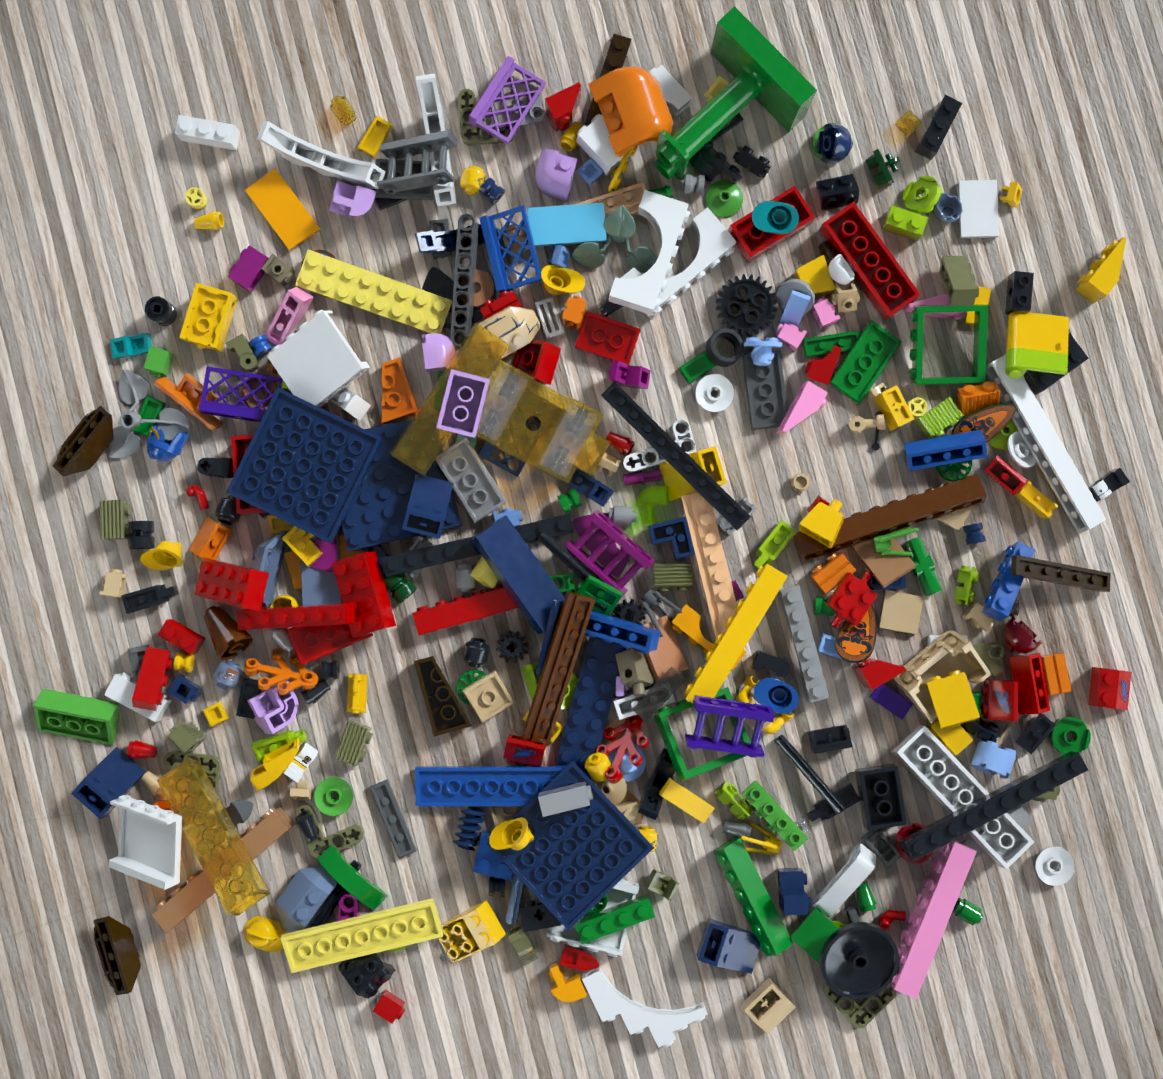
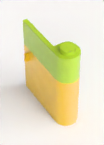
[1005,311,1069,379]

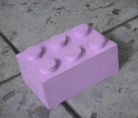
[436,369,490,438]

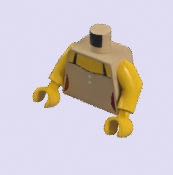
[736,675,794,735]

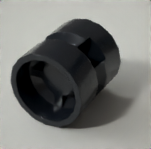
[145,296,177,326]
[128,521,155,549]

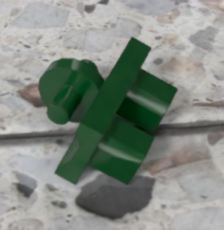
[865,149,900,186]

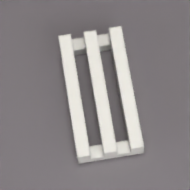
[535,297,565,339]

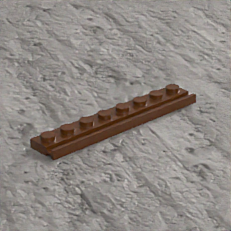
[521,591,595,744]

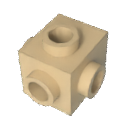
[831,281,860,313]

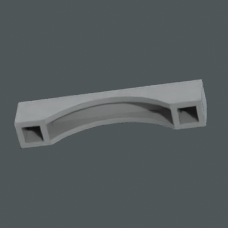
[778,585,829,703]

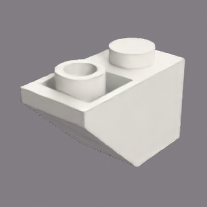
[330,388,371,421]

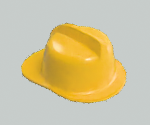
[541,265,585,296]
[140,541,183,571]
[489,817,534,850]
[244,916,288,952]

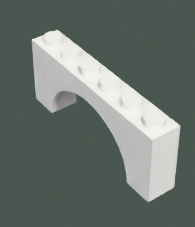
[576,65,692,175]
[609,190,690,315]
[620,207,737,318]

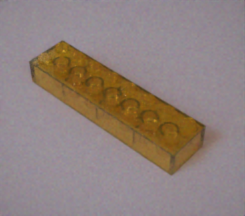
[390,323,510,476]
[157,758,270,916]

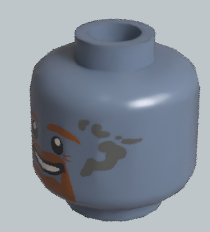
[213,660,242,690]

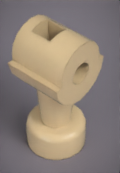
[849,414,885,434]

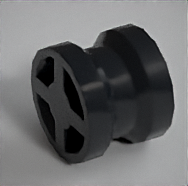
[321,660,340,680]
[489,877,505,897]

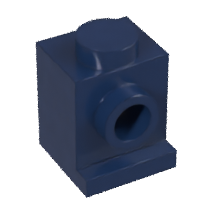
[167,675,201,704]

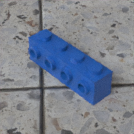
[904,430,987,471]
[982,541,1035,621]
[585,611,661,654]

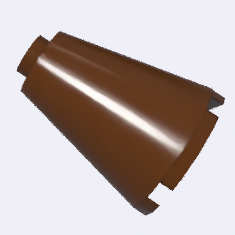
[204,606,253,661]

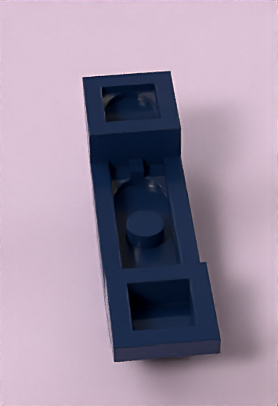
[415,224,485,253]
[542,450,614,507]

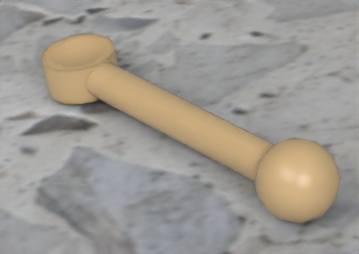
[996,711,1022,745]

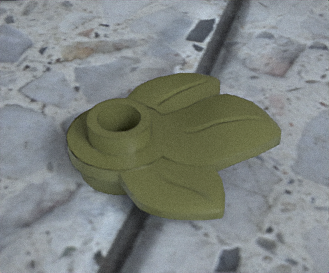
[973,642,1005,677]

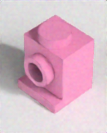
[811,297,840,329]
[775,324,807,351]

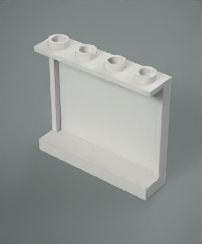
[267,310,370,408]
[109,795,182,889]
[546,879,639,957]

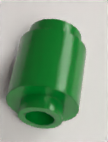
[952,898,983,926]

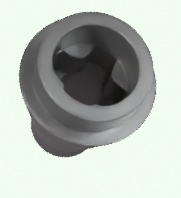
[723,821,752,842]

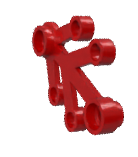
[596,713,650,784]

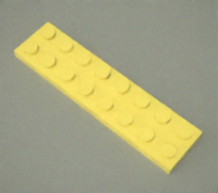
[295,249,453,334]
[281,898,444,973]

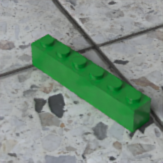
[713,838,794,956]

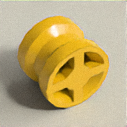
[174,651,195,673]

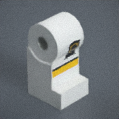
[283,742,318,783]

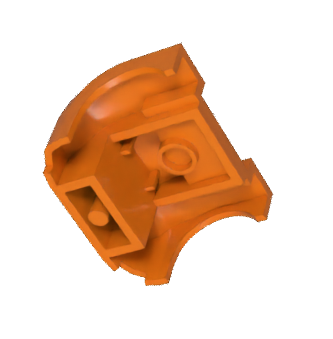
[588,67,674,157]

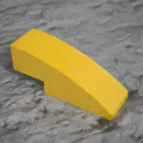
[250,738,300,791]

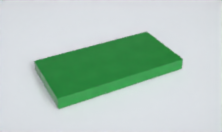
[829,320,902,405]

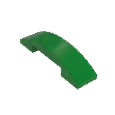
[317,844,388,910]

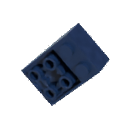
[401,473,454,539]
[71,747,146,819]
[696,918,760,974]

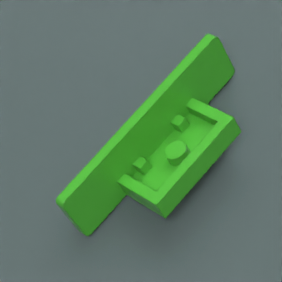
[742,780,808,851]

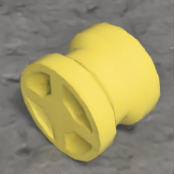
[185,187,208,210]
[907,397,927,418]

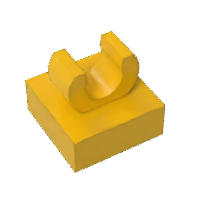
[999,182,1023,208]

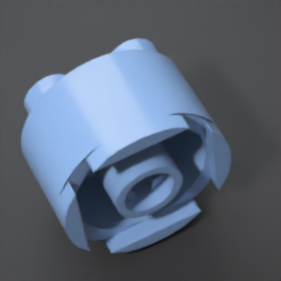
[970,740,1016,779]

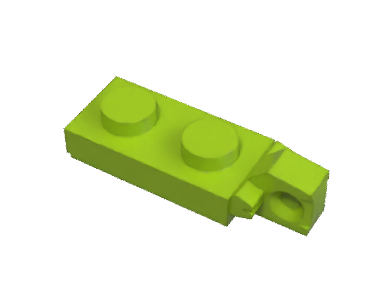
[753,520,797,569]
[251,729,307,762]

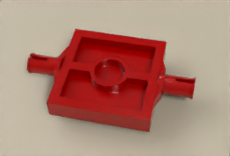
[826,570,878,629]

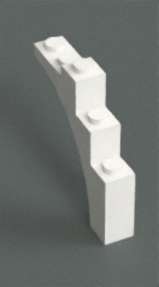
[416,74,456,207]
[257,121,385,189]
[582,966,708,1048]

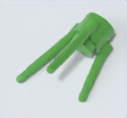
[874,526,919,556]

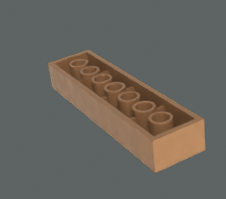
[151,807,295,933]

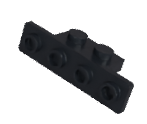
[689,141,742,183]

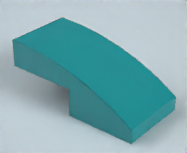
[110,333,153,359]

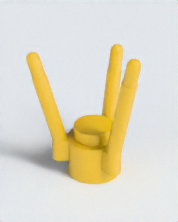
[741,822,782,855]

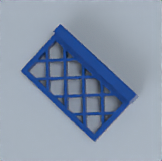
[479,205,542,293]

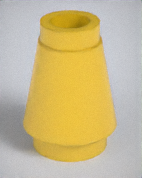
[559,122,583,152]
[194,211,224,230]

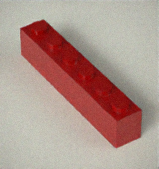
[413,585,519,635]
[236,603,355,630]

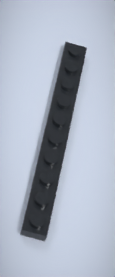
[601,382,751,531]
[382,514,574,577]

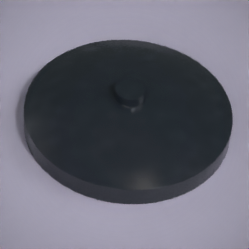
[820,922,899,999]

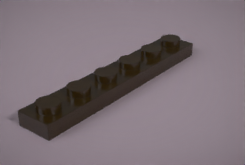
[584,34,632,126]
[1011,555,1111,593]

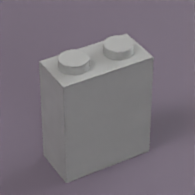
[538,781,593,817]

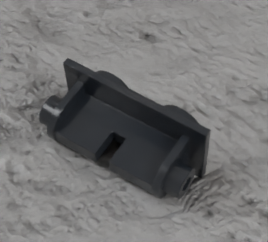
[732,145,772,178]
[960,717,1001,743]

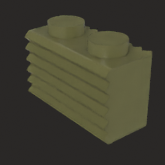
[100,500,131,540]
[653,563,693,591]
[334,720,373,766]
[168,721,206,754]

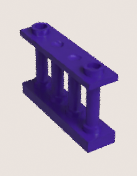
[684,695,775,758]

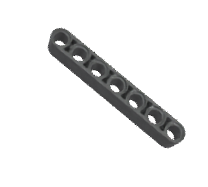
[450,214,479,349]

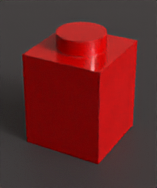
[373,990,405,1024]

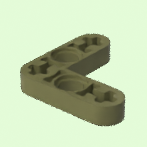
[458,89,516,146]
[164,750,222,812]
[296,804,365,858]
[822,982,896,1028]

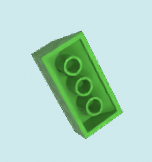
[33,689,120,745]

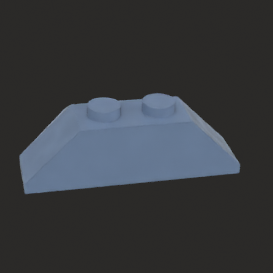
[252,531,287,607]
[276,865,338,933]

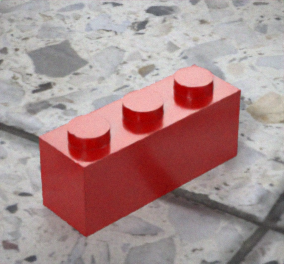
[132,647,173,711]
[1009,653,1050,715]

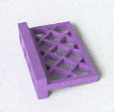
[468,56,546,145]

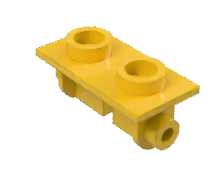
[346,673,368,713]

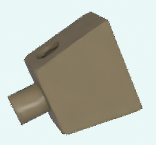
[615,649,653,698]

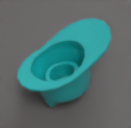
[752,201,799,234]

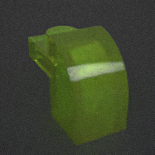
[636,486,669,525]

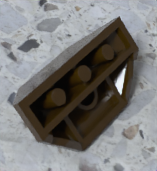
[53,406,114,476]
[94,916,141,995]

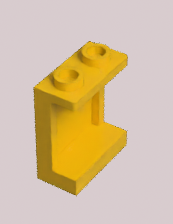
[926,670,980,730]

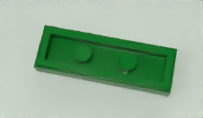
[802,330,860,358]

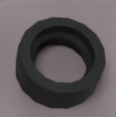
[705,328,744,367]

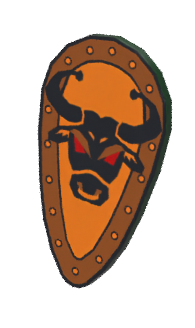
[951,403,1016,443]
[835,605,876,663]

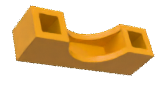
[671,604,747,670]

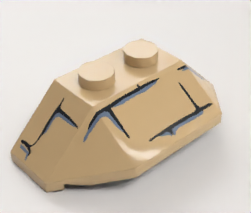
[467,306,542,363]

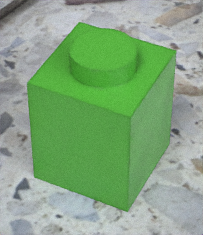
[144,346,174,378]

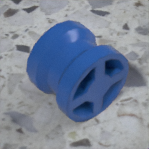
[248,335,273,358]

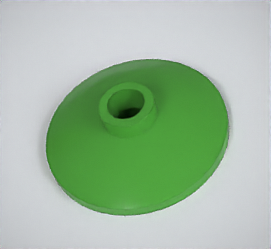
[705,180,743,218]
[314,777,353,816]

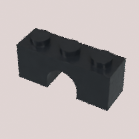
[915,94,962,160]

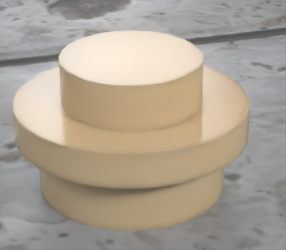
[790,473,810,492]

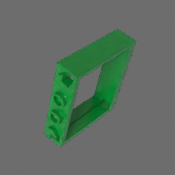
[909,304,988,385]
[654,687,751,782]

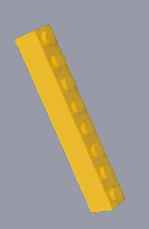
[684,564,788,703]

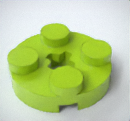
[903,175,942,213]

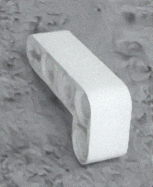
[623,419,696,473]
[812,843,876,917]

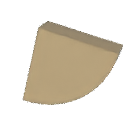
[867,383,887,398]

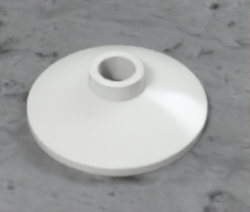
[696,374,734,412]
[1007,431,1036,468]
[1035,846,1075,886]

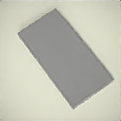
[434,437,507,523]

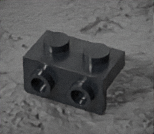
[816,174,859,211]

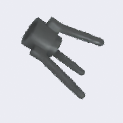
[641,589,682,637]

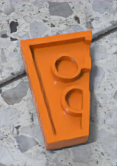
[381,357,418,424]

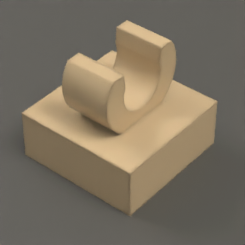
[598,452,621,477]
[289,780,313,801]

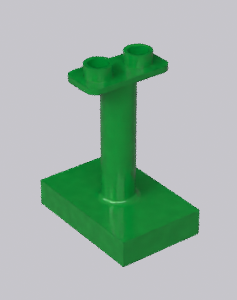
[654,6,817,181]

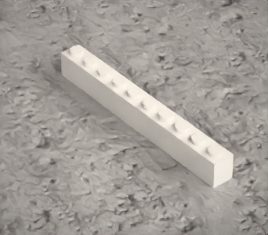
[986,355,1106,533]

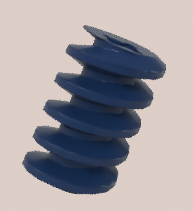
[453,807,486,851]

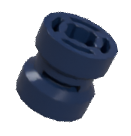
[479,178,505,205]
[963,522,986,545]

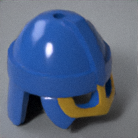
[146,425,190,462]

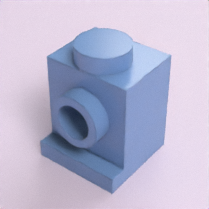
[493,508,523,526]

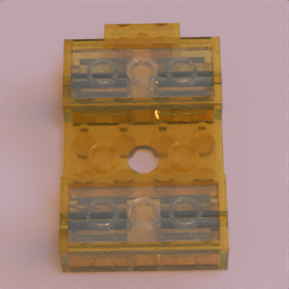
[476,360,610,484]

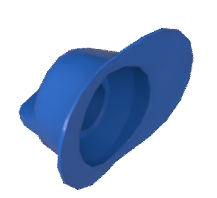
[754,677,799,714]

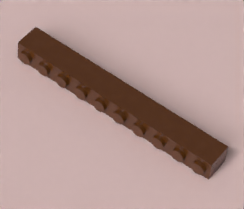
[794,475,987,563]

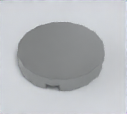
[777,279,815,314]

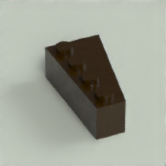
[414,656,472,737]

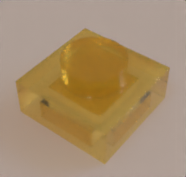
[895,109,923,138]

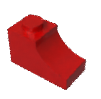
[803,345,842,385]

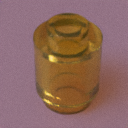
[330,95,357,126]

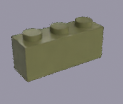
[939,256,979,306]

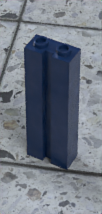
[471,515,565,634]

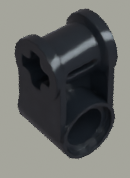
[197,458,234,478]

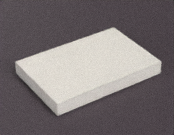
[958,180,999,238]

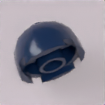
[817,123,853,163]

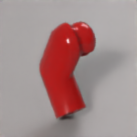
[186,485,209,510]
[878,910,906,930]

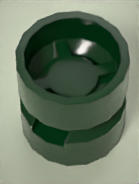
[384,573,417,605]

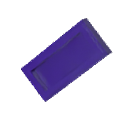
[870,684,913,720]

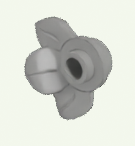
[512,95,547,126]

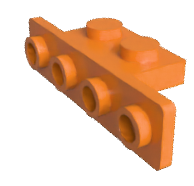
[154,374,223,430]

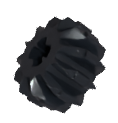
[613,599,646,625]
[496,631,529,663]

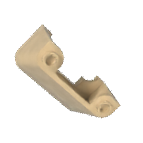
[894,630,991,723]

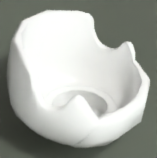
[828,254,855,285]

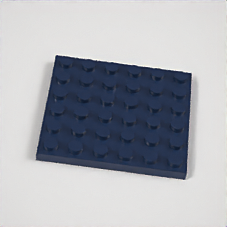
[226,387,383,544]
[341,415,461,552]
[487,760,654,931]

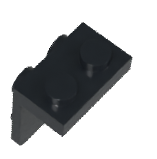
[338,953,396,999]

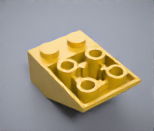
[1075,237,1126,304]
[659,446,727,501]
[438,900,506,964]

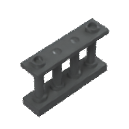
[377,130,457,194]

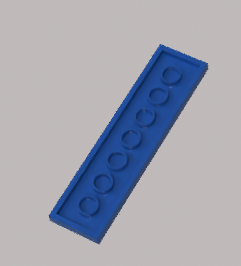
[415,766,566,806]

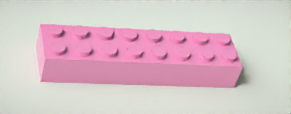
[890,840,977,999]

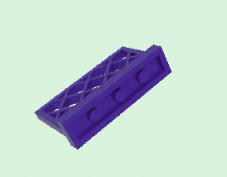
[199,366,283,423]

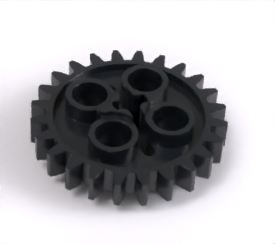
[715,274,778,337]

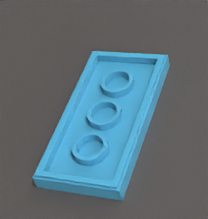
[528,203,606,247]

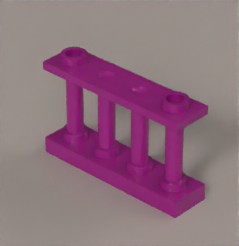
[565,509,655,597]

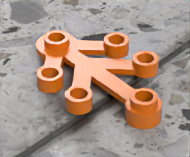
[244,649,318,695]

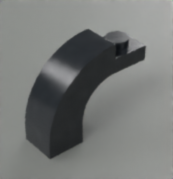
[638,748,676,820]

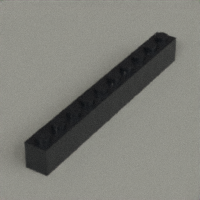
[899,751,1088,861]

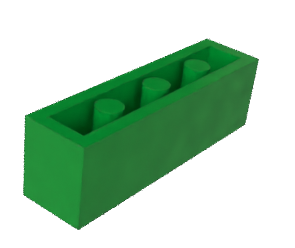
[575,894,655,944]

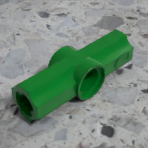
[904,536,942,596]

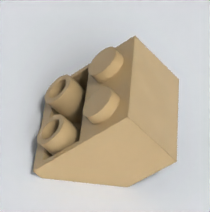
[741,978,796,1034]

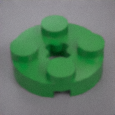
[1050,717,1091,754]

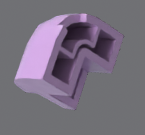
[535,149,577,201]
[329,181,376,217]
[422,333,458,373]
[247,681,299,734]

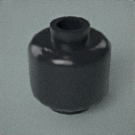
[215,495,241,525]
[463,638,490,668]

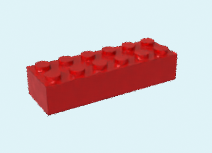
[819,202,921,321]

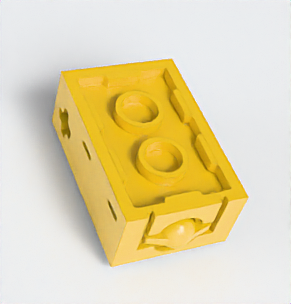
[179,283,238,352]

